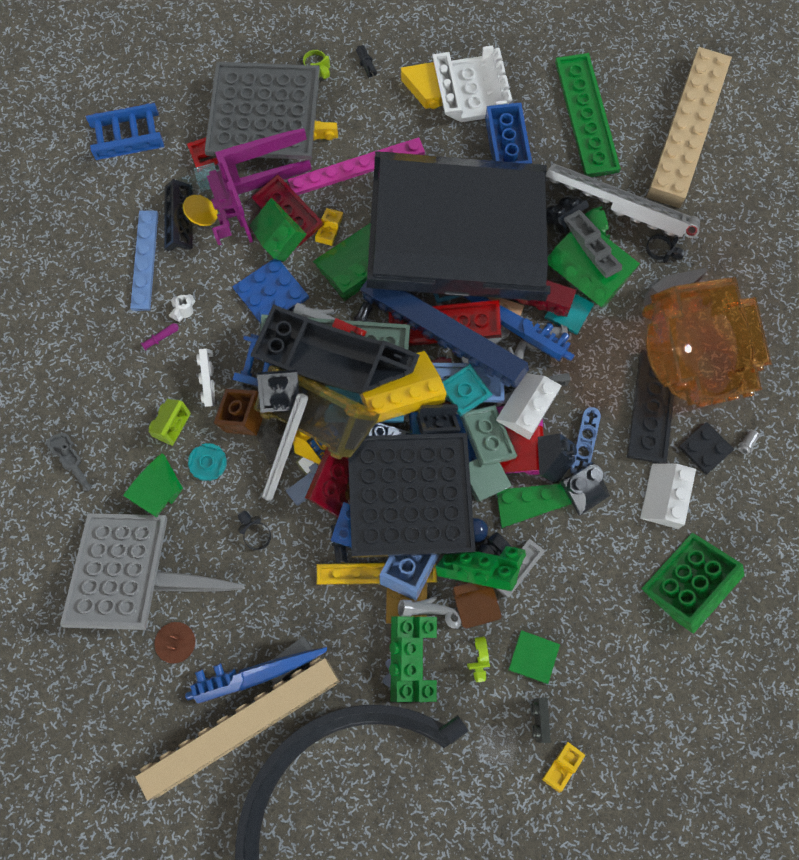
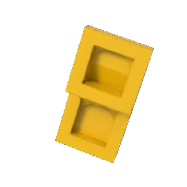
[315,208,343,246]
[542,742,585,793]

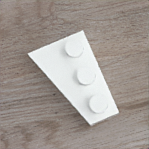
[197,349,215,407]

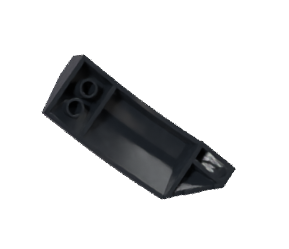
[250,304,420,394]

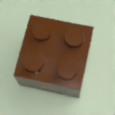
[214,389,265,436]

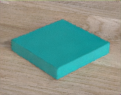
[545,294,594,335]
[442,364,493,417]

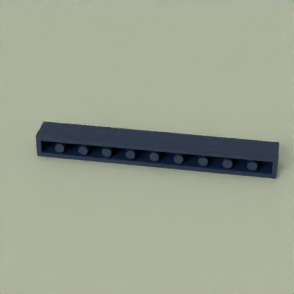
[360,281,529,388]

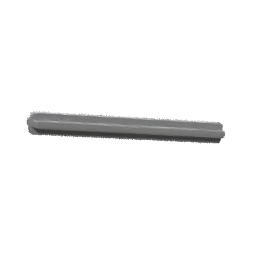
[262,393,308,501]

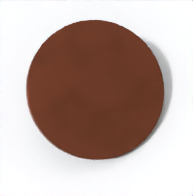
[154,622,195,664]

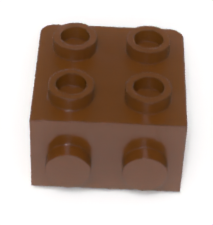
[452,581,502,629]

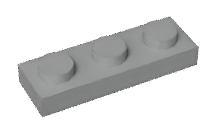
[496,539,545,598]

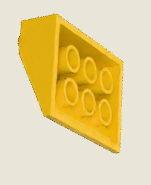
[360,351,447,425]

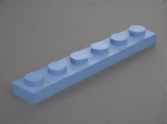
[130,211,158,311]

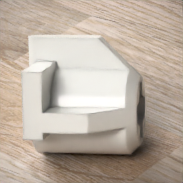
[169,294,195,322]

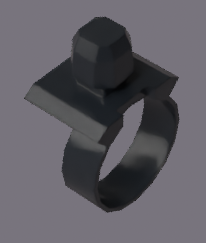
[646,235,685,263]
[238,510,271,550]

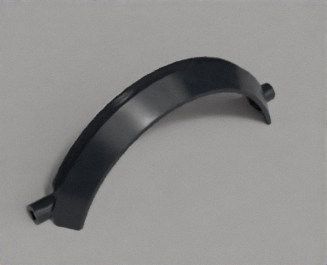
[235,705,469,860]

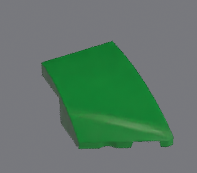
[123,454,183,518]

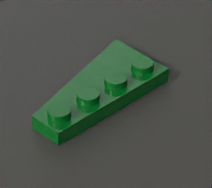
[497,484,572,529]

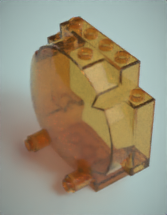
[642,277,772,408]

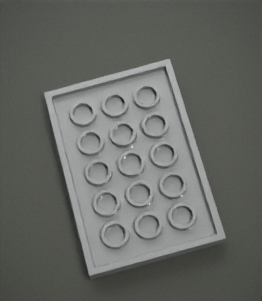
[60,513,167,630]

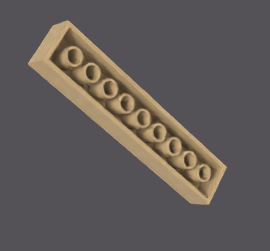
[646,47,732,208]
[135,657,340,801]

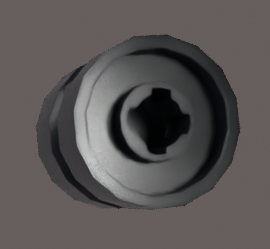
[475,532,511,556]

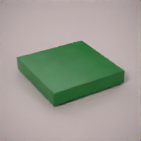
[508,630,560,684]

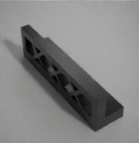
[164,179,193,251]

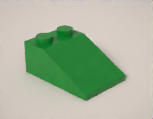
[249,198,307,261]

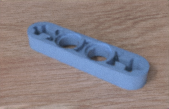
[570,407,601,474]

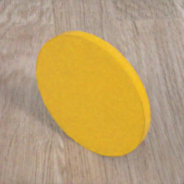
[183,195,218,226]

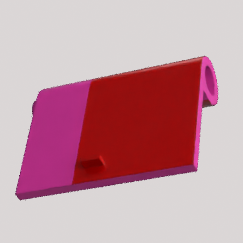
[496,406,544,475]

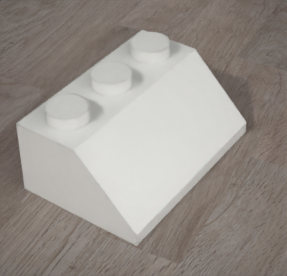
[496,373,561,440]
[640,464,696,529]

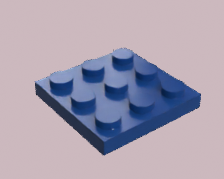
[233,259,309,324]

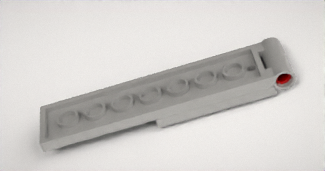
[546,163,700,238]

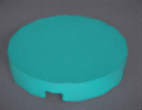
[188,443,227,481]

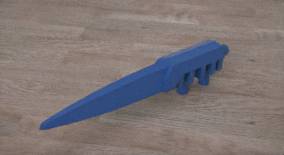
[464,296,575,361]
[185,647,327,704]

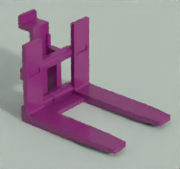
[207,128,312,245]

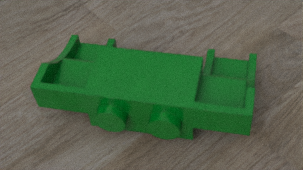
[436,546,526,591]
[389,616,437,702]

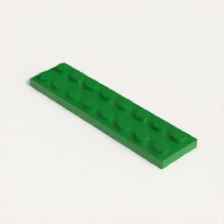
[555,53,621,177]

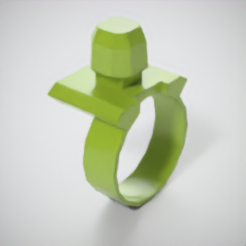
[303,50,330,79]
[467,636,490,682]

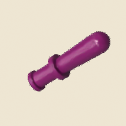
[140,323,179,351]

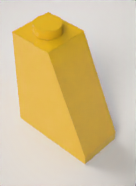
[401,62,442,109]

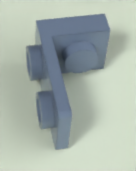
[286,463,318,506]

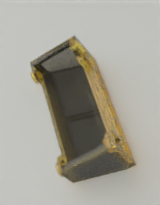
[254,365,380,459]

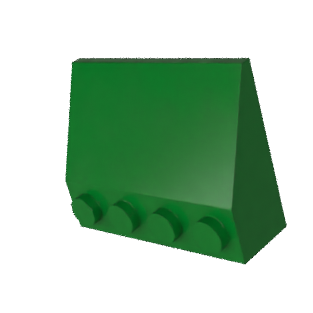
[313,223,371,301]
[548,232,640,308]
[642,533,745,634]

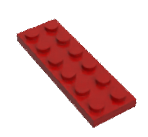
[389,300,502,346]

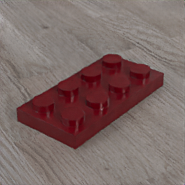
[251,174,324,248]

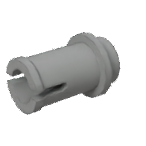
[549,325,568,338]
[738,429,760,455]

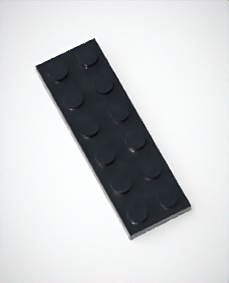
[627,350,679,464]

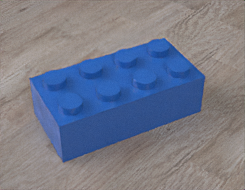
[485,103,532,164]

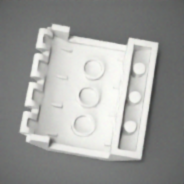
[432,46,513,122]

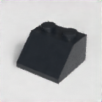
[538,433,577,483]

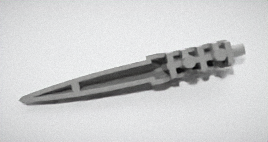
[154,572,245,592]

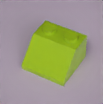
[148,399,191,446]

